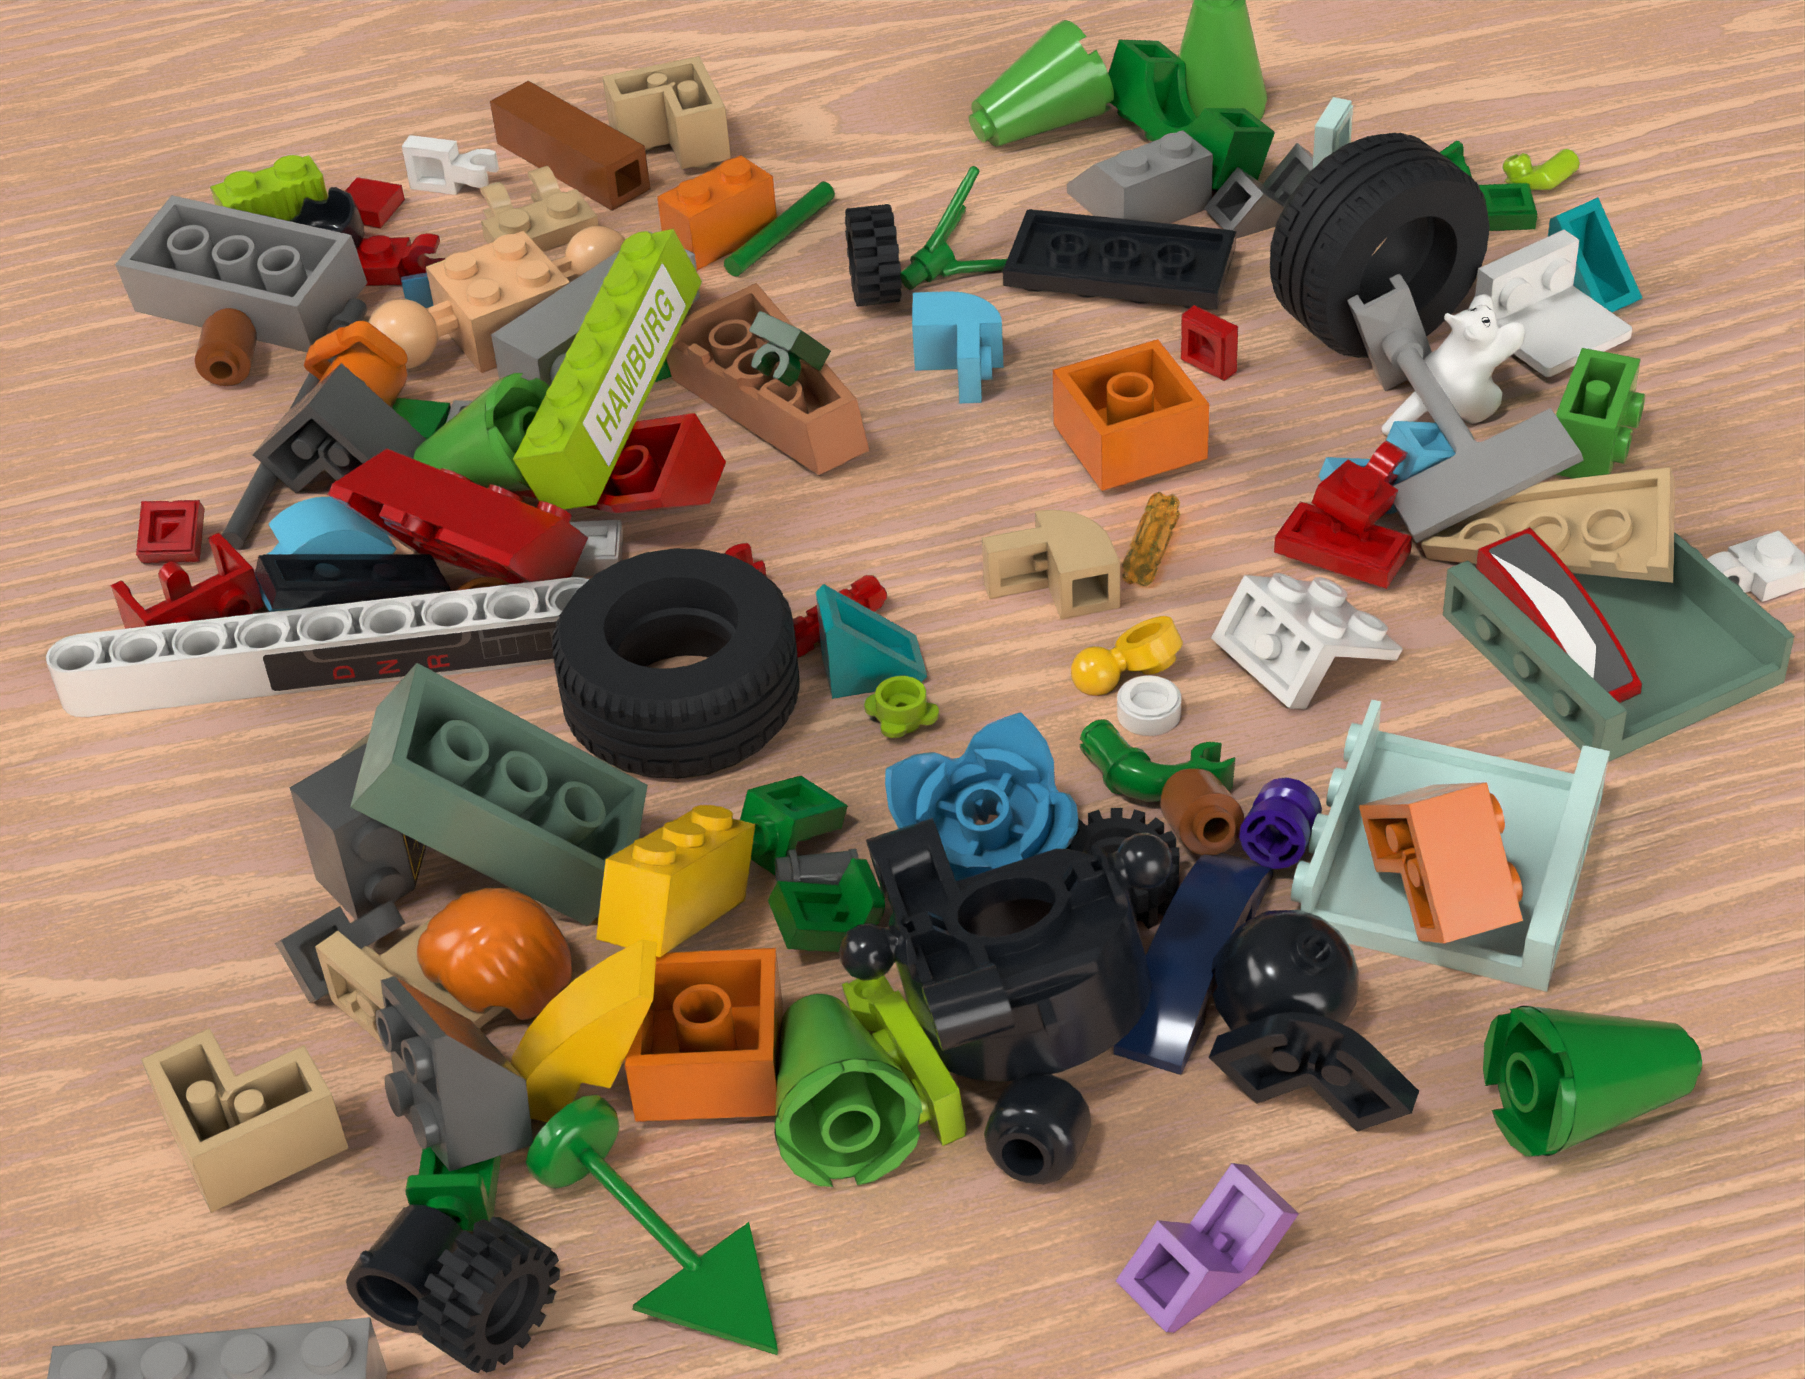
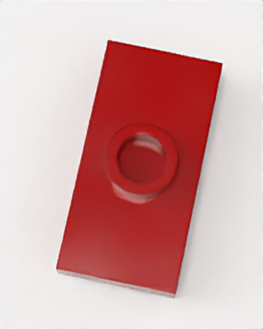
[1274,501,1412,589]

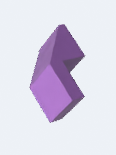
[1116,1163,1299,1333]

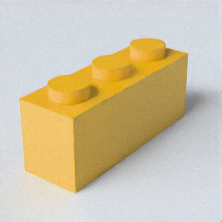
[596,805,755,957]

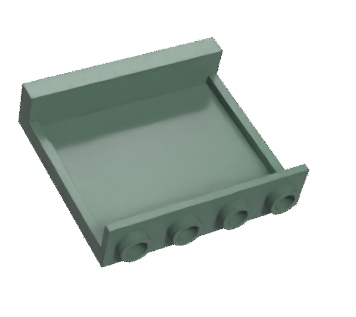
[1443,532,1795,762]

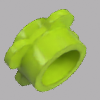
[864,676,939,738]

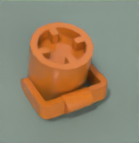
[304,321,408,407]

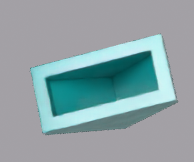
[1548,197,1642,312]
[816,584,928,699]

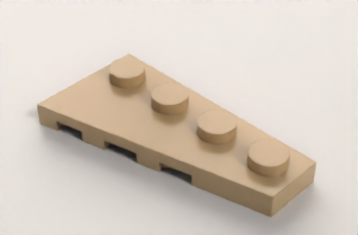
[1421,467,1675,583]

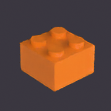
[1053,339,1209,491]
[625,948,783,1122]

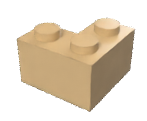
[602,56,731,169]
[141,1028,348,1213]

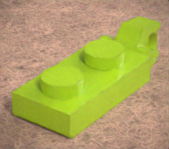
[842,975,967,1146]

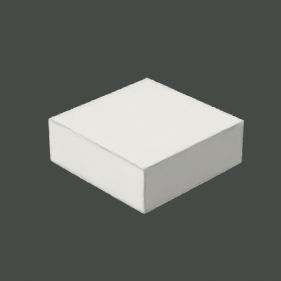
[570,520,623,577]

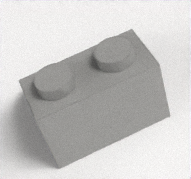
[1067,130,1213,224]

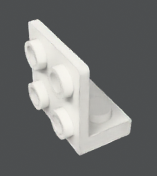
[1475,230,1632,377]
[1211,573,1403,709]

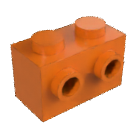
[657,155,777,270]

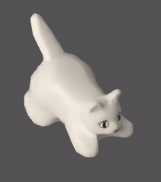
[1382,294,1525,436]

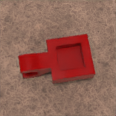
[356,233,445,286]
[1311,441,1408,534]

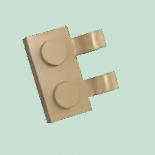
[480,166,599,252]

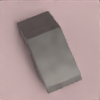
[1204,143,1313,239]

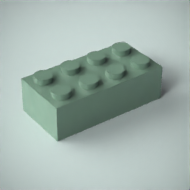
[350,663,648,926]

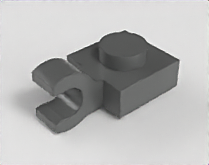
[275,900,405,1003]

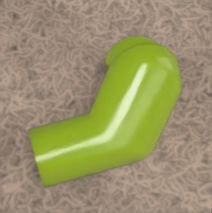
[1502,149,1580,190]

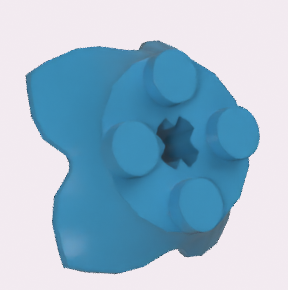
[885,712,1079,881]

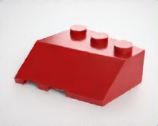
[328,448,588,584]

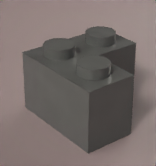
[253,363,426,493]

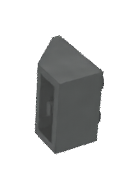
[376,976,533,1171]

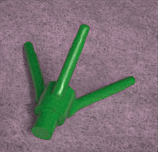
[900,166,1007,290]

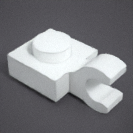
[402,135,499,195]
[1707,531,1805,602]

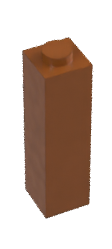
[490,81,651,211]

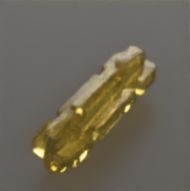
[1122,492,1180,587]

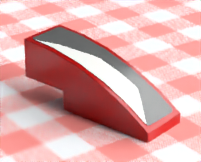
[1476,527,1642,703]

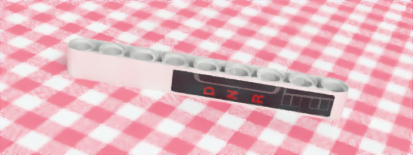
[46,577,589,717]

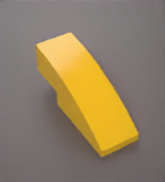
[511,939,657,1122]

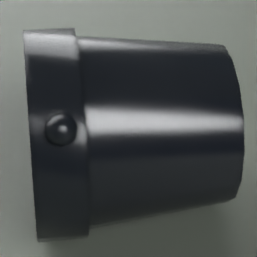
[346,1204,463,1333]

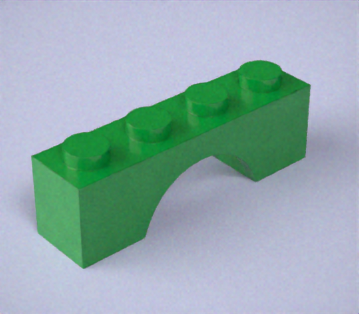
[1108,39,1275,192]

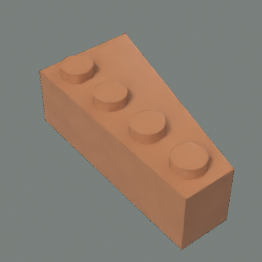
[666,283,870,475]

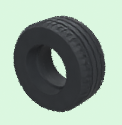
[1270,133,1490,358]
[552,548,800,779]

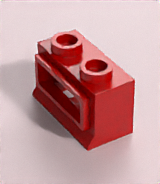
[111,532,264,629]

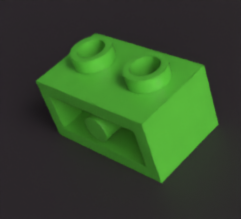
[1555,348,1645,479]

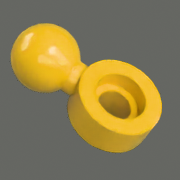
[1071,616,1183,696]

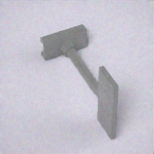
[1347,273,1584,543]

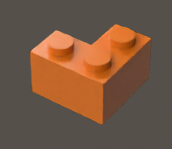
[1359,782,1523,944]

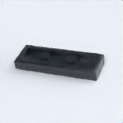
[255,554,451,609]

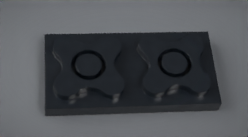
[1003,209,1236,310]

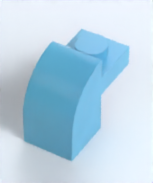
[912,291,1004,404]
[255,497,396,612]

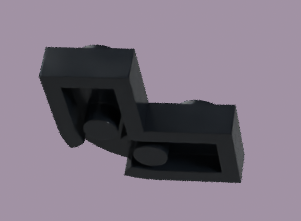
[1208,1012,1419,1131]

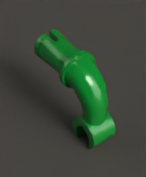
[1080,719,1236,802]

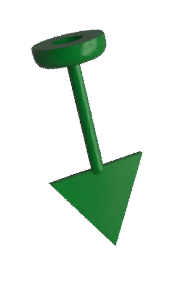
[526,1095,778,1355]

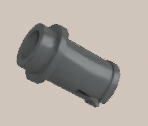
[775,848,859,885]

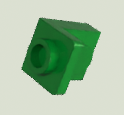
[740,776,848,875]

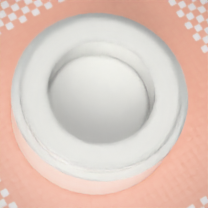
[1117,675,1181,736]

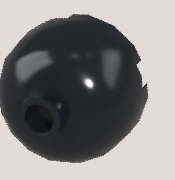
[1211,910,1359,1031]

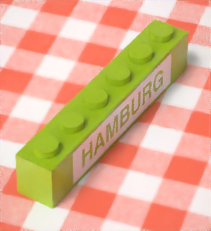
[513,229,702,510]

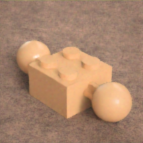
[369,226,625,373]

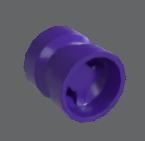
[1239,777,1322,869]

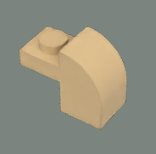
[982,510,1120,619]

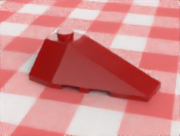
[513,413,726,513]

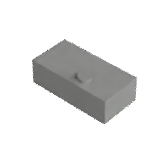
[115,195,367,352]

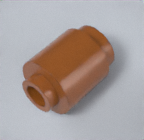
[195,308,257,386]
[1160,769,1244,855]

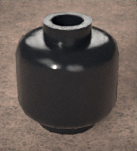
[984,1073,1091,1185]

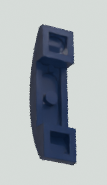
[1114,853,1274,1075]

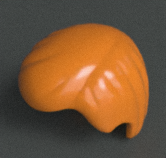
[417,888,572,1020]

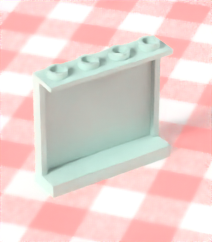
[1291,700,1610,992]

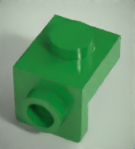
[768,858,885,952]
[405,1147,501,1231]

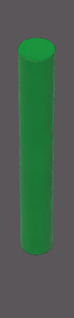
[724,181,835,277]

